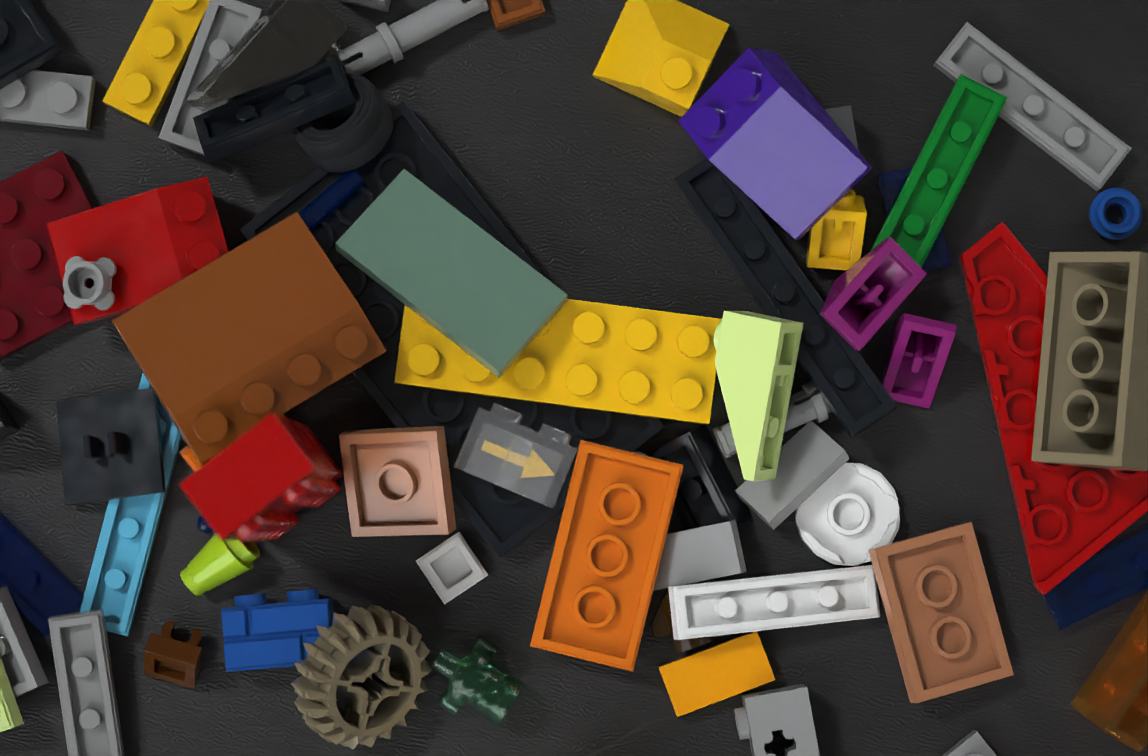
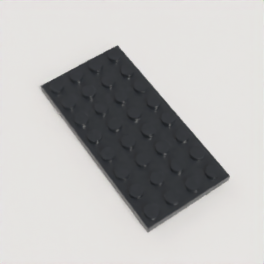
[239,100,665,558]

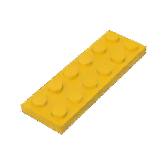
[394,299,722,425]

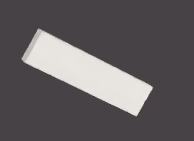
[668,565,880,640]

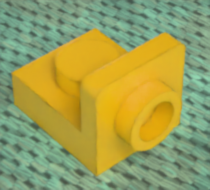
[806,190,867,271]

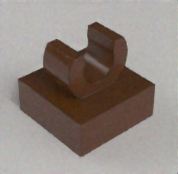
[144,621,202,689]

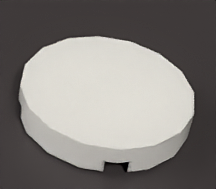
[795,463,900,566]

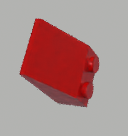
[46,177,229,326]

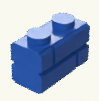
[221,589,333,672]

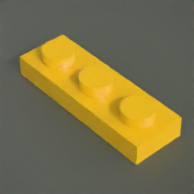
[102,0,210,127]

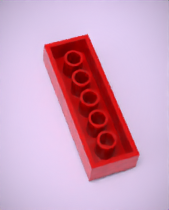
[179,412,344,542]

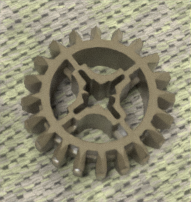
[291,604,432,749]

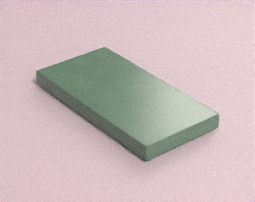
[335,169,568,378]

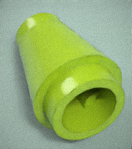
[180,533,260,597]

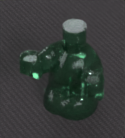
[431,636,523,725]

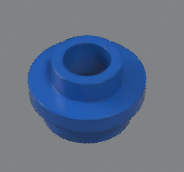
[1089,188,1142,240]

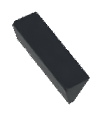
[649,425,751,529]

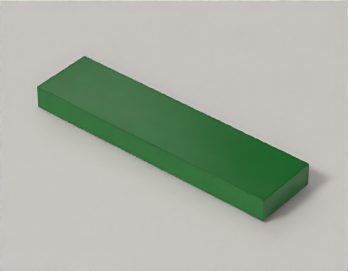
[870,74,1008,268]

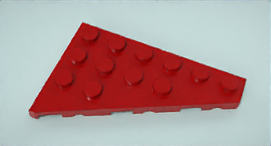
[959,222,1148,595]

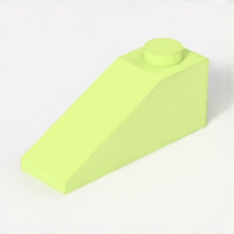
[714,311,803,481]

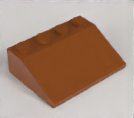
[112,212,386,463]

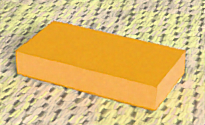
[658,631,775,717]

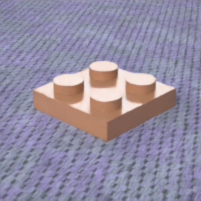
[339,426,456,537]

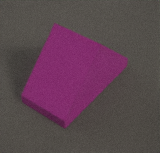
[820,237,927,351]
[881,313,957,409]

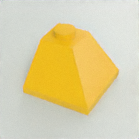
[593,0,730,117]

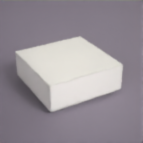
[416,532,488,605]

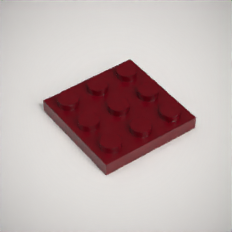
[0,150,94,360]

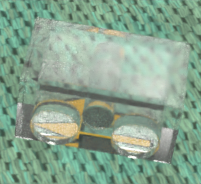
[454,403,578,509]

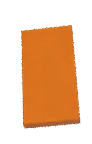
[530,440,684,672]

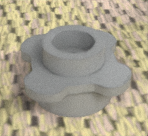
[63,256,117,310]

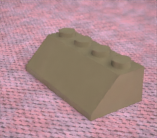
[1031,251,1148,472]

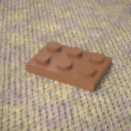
[868,522,1014,703]

